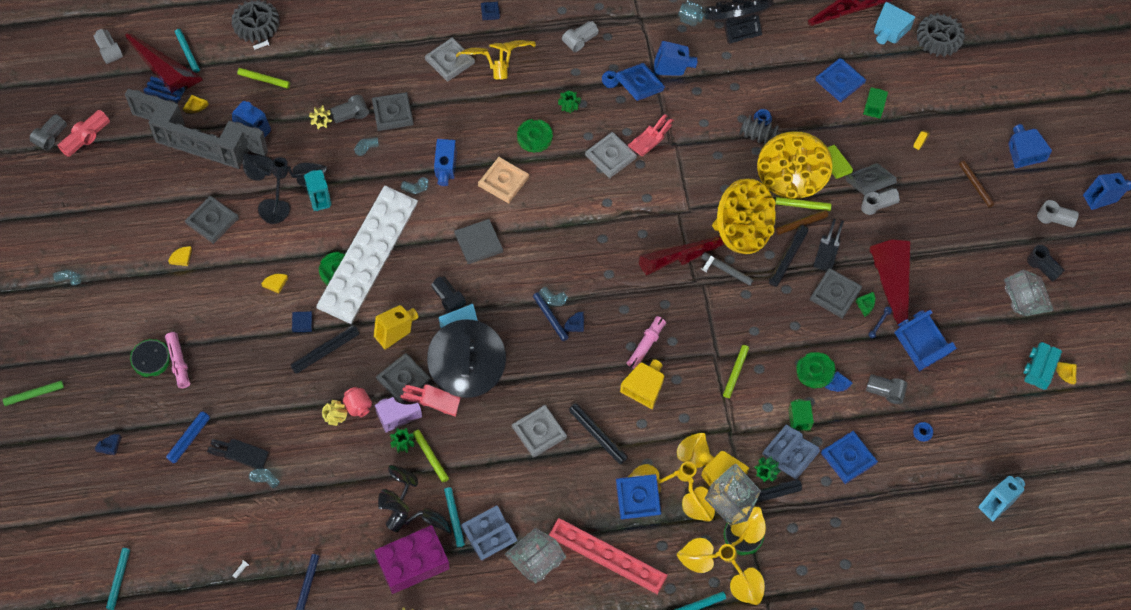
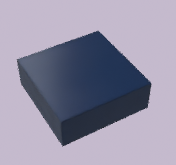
[481,1,500,20]
[292,311,313,332]

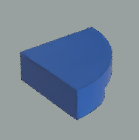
[825,371,853,392]

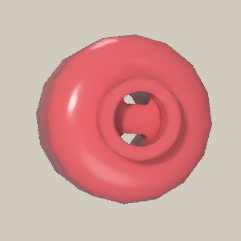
[343,387,372,417]

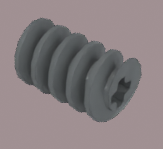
[739,115,780,145]

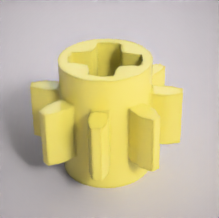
[309,105,332,129]
[322,400,347,426]

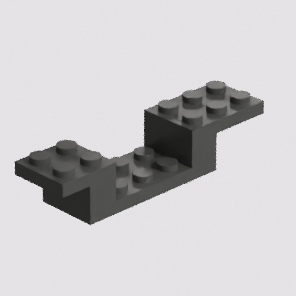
[125,89,268,169]

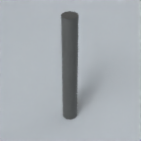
[702,252,754,286]

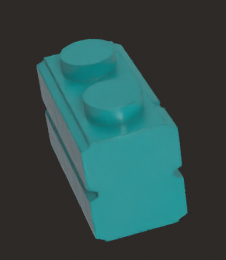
[304,170,331,211]
[1023,342,1062,390]

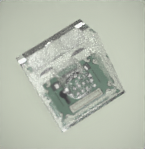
[1004,269,1054,316]
[705,464,761,526]
[505,528,566,584]

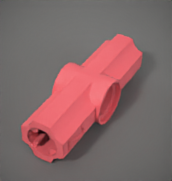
[57,110,110,157]

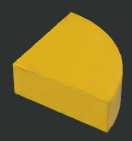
[183,95,209,113]
[913,130,930,150]
[168,246,192,266]
[261,274,288,294]
[1056,362,1077,385]

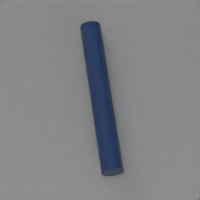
[533,292,569,341]
[296,554,320,610]

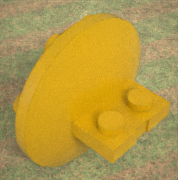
[757,132,832,199]
[712,179,776,254]

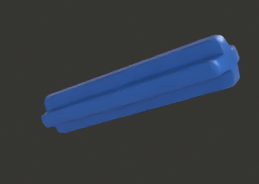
[166,412,210,463]

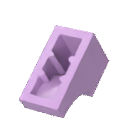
[375,397,422,432]

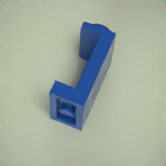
[894,310,957,371]

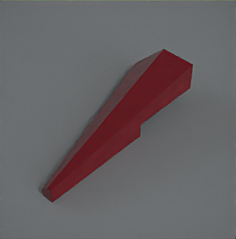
[808,0,892,26]
[125,33,203,94]
[639,236,725,276]
[869,239,910,328]

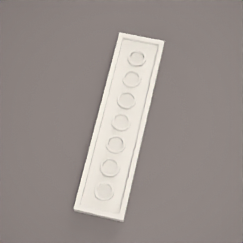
[317,185,418,324]

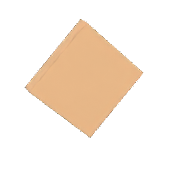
[478,157,529,204]

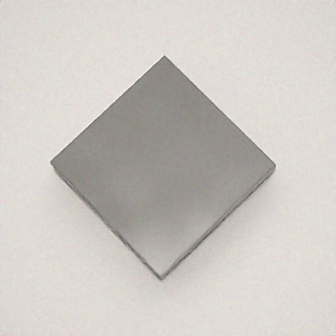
[425,37,475,82]
[585,132,637,178]
[512,405,567,458]

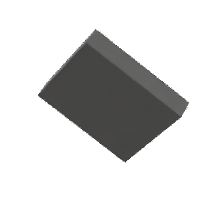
[372,92,413,131]
[845,163,897,195]
[185,195,239,244]
[454,219,503,264]
[810,268,862,319]
[376,353,432,404]

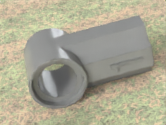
[562,21,599,52]
[93,29,123,64]
[861,187,900,215]
[1037,200,1079,228]

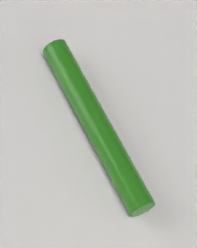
[3,380,64,406]

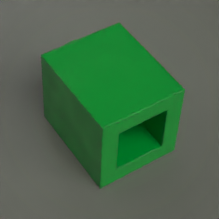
[863,87,888,119]
[788,399,814,431]

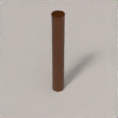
[959,160,995,208]
[775,210,828,235]

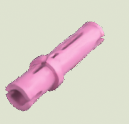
[627,316,666,369]
[165,332,190,388]

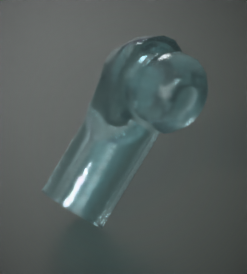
[354,137,379,156]
[401,177,429,194]
[53,270,81,285]
[539,287,567,306]
[249,469,280,488]

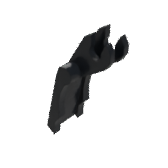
[813,218,844,271]
[207,439,270,471]

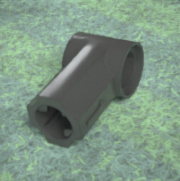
[330,95,369,123]
[29,114,67,151]
[866,374,908,404]

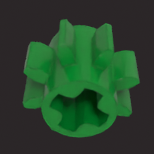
[558,90,581,113]
[390,428,414,453]
[754,456,781,482]

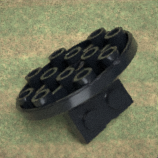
[704,0,774,44]
[427,319,506,398]

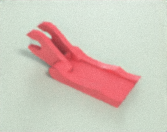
[628,114,674,157]
[401,385,461,417]

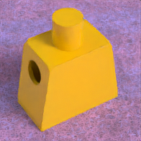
[374,305,418,349]
[620,360,665,410]
[699,450,749,501]

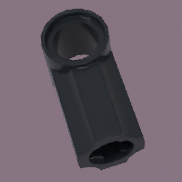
[1027,245,1065,282]
[431,276,467,313]

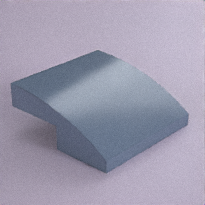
[762,425,820,480]
[461,506,518,561]

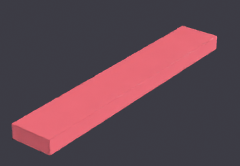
[549,518,668,595]

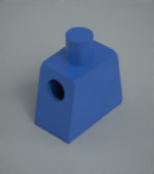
[654,41,697,76]
[232,101,271,137]
[1009,124,1052,169]
[434,139,457,186]
[1083,173,1131,210]

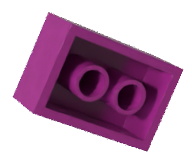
[374,525,450,594]

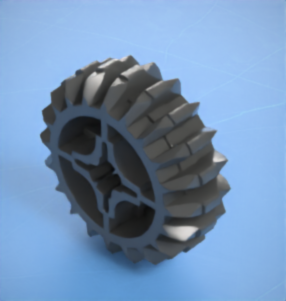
[232,0,280,43]
[916,13,965,57]

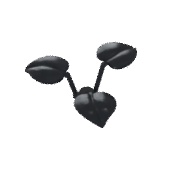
[242,153,327,224]
[378,464,452,535]

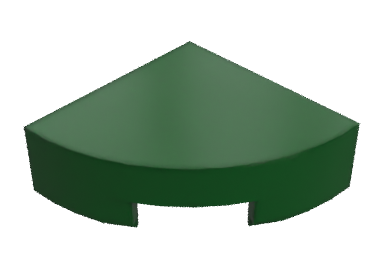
[855,292,875,317]

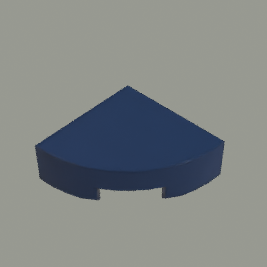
[565,312,584,332]
[95,434,122,455]

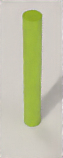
[237,68,290,89]
[775,197,831,211]
[723,345,749,398]
[413,430,449,483]

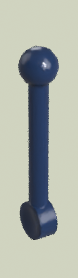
[869,307,892,338]

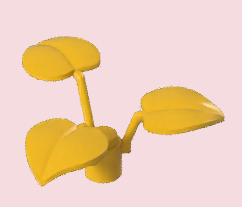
[456,40,536,79]
[628,433,715,521]
[677,507,766,605]

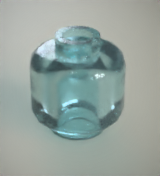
[678,1,704,26]

